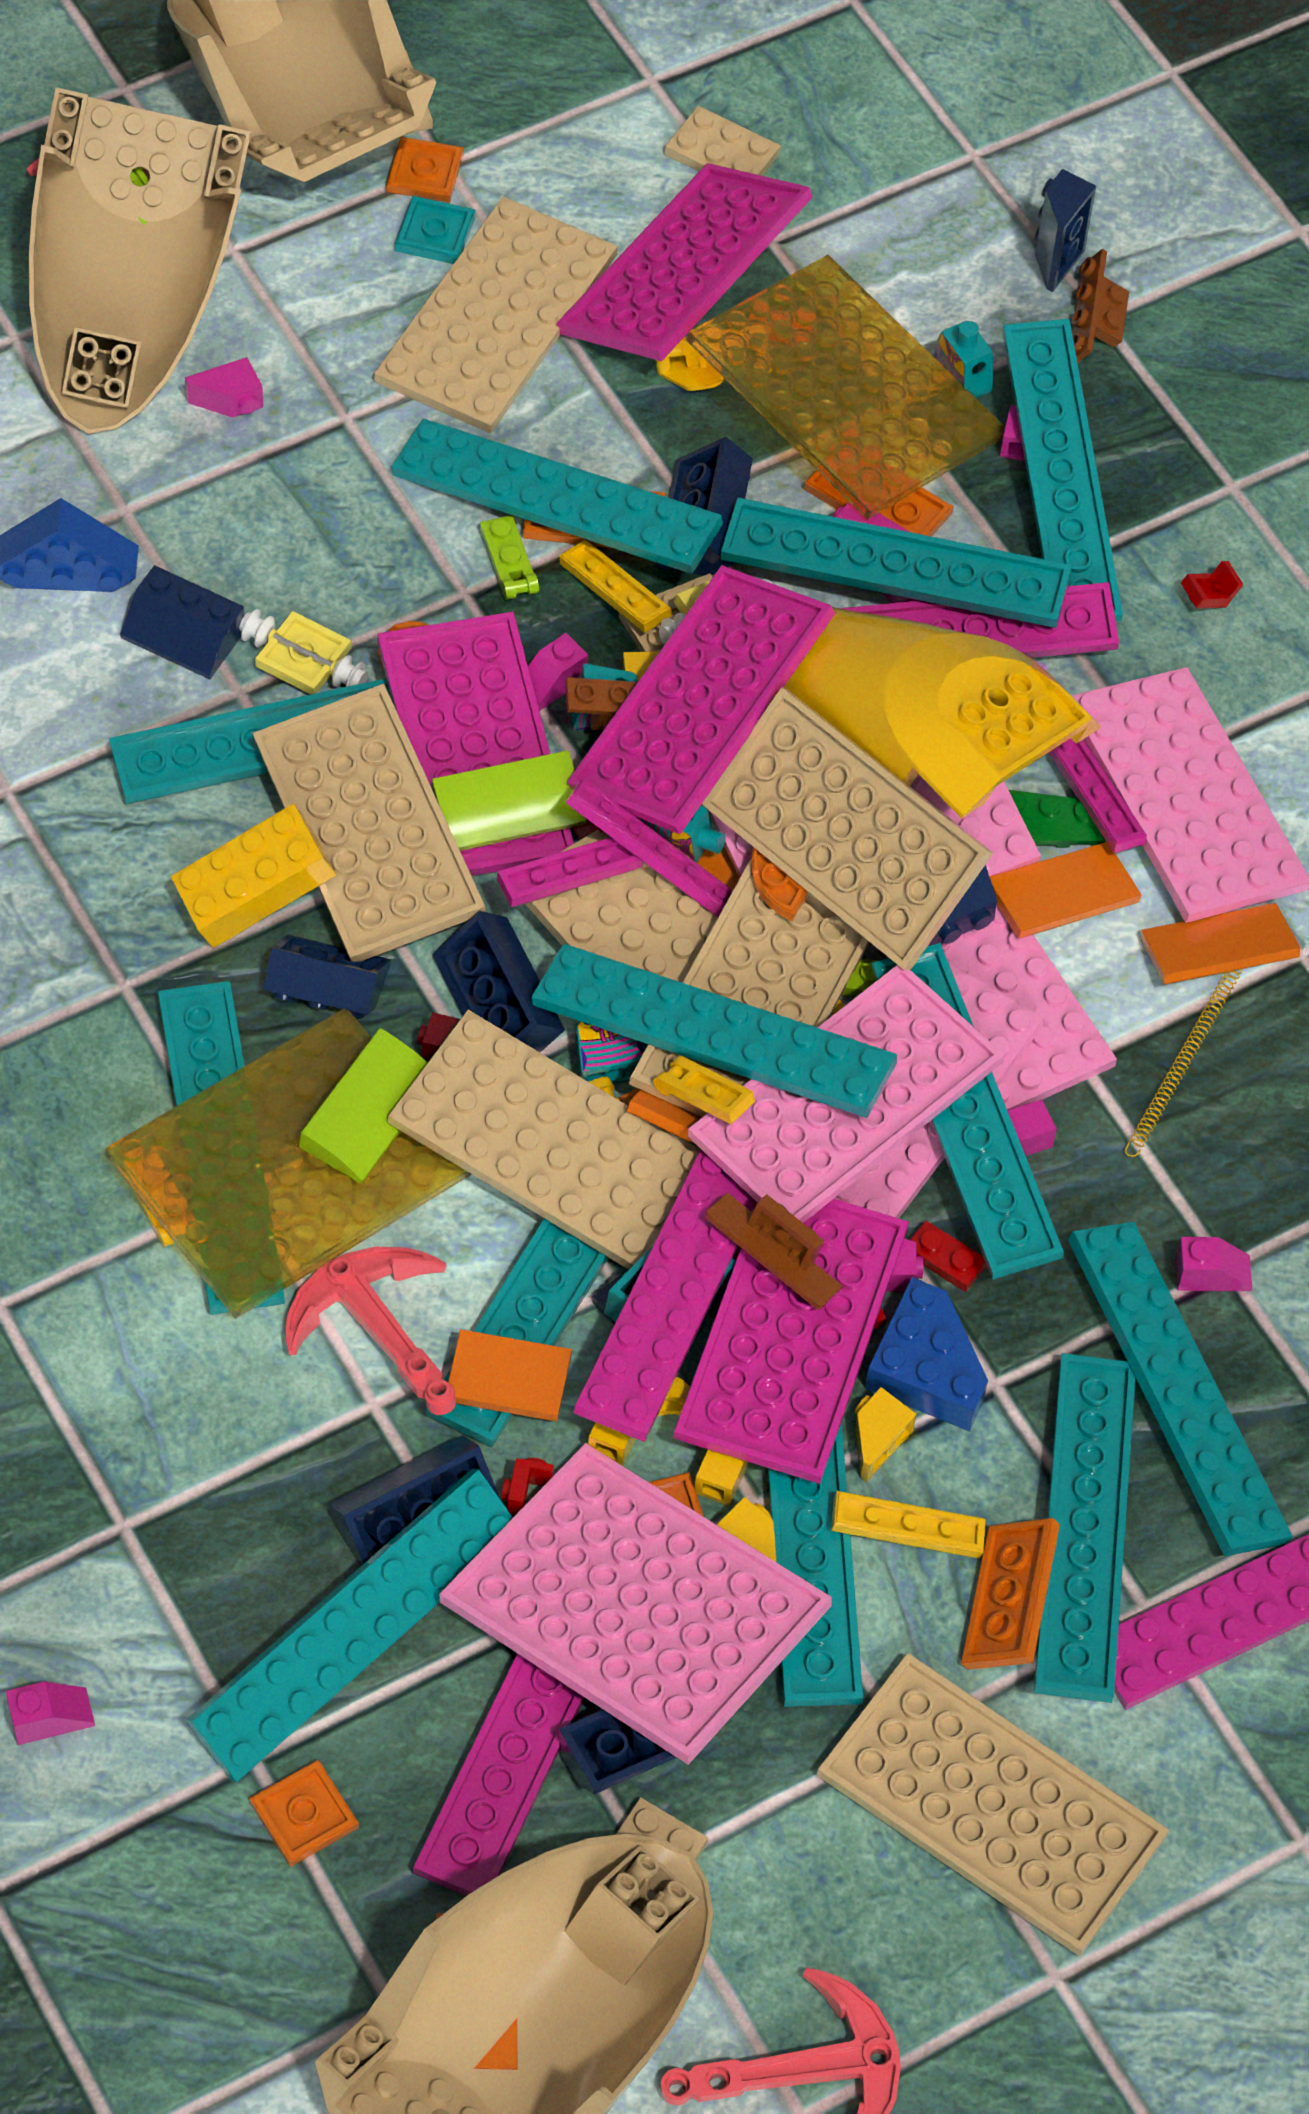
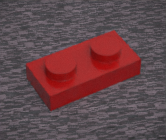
[911,1220,986,1293]

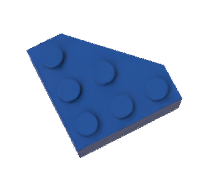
[0,498,139,592]
[865,1277,988,1432]

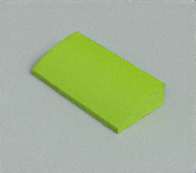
[431,750,586,851]
[299,1028,428,1184]

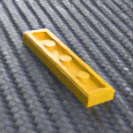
[559,539,672,633]
[831,1491,986,1559]

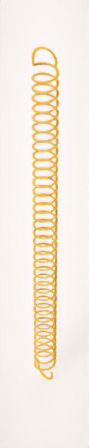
[1125,968,1245,1157]

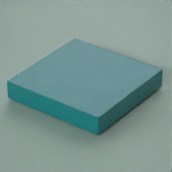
[395,196,476,264]

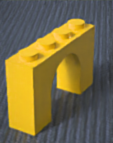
[588,1377,749,1507]

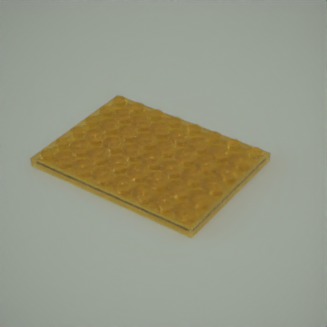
[686,255,1005,520]
[105,1008,472,1319]

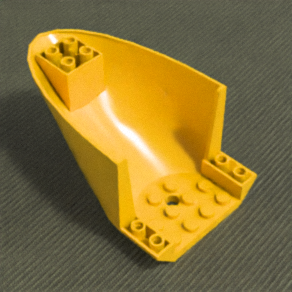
[783,607,1101,819]

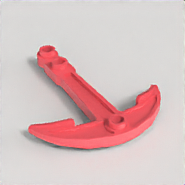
[285,1246,456,1415]
[661,1968,901,2114]

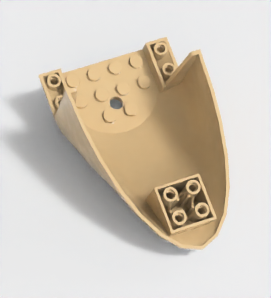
[167,0,436,182]
[29,87,251,434]
[315,1833,713,2114]

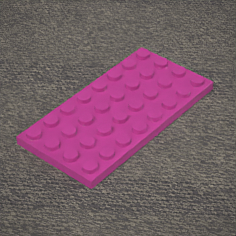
[556,163,813,361]
[567,565,835,834]
[377,612,574,876]
[674,1199,909,1484]

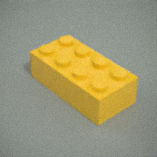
[170,803,336,948]

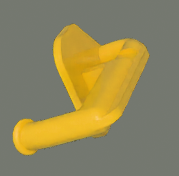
[655,327,772,391]

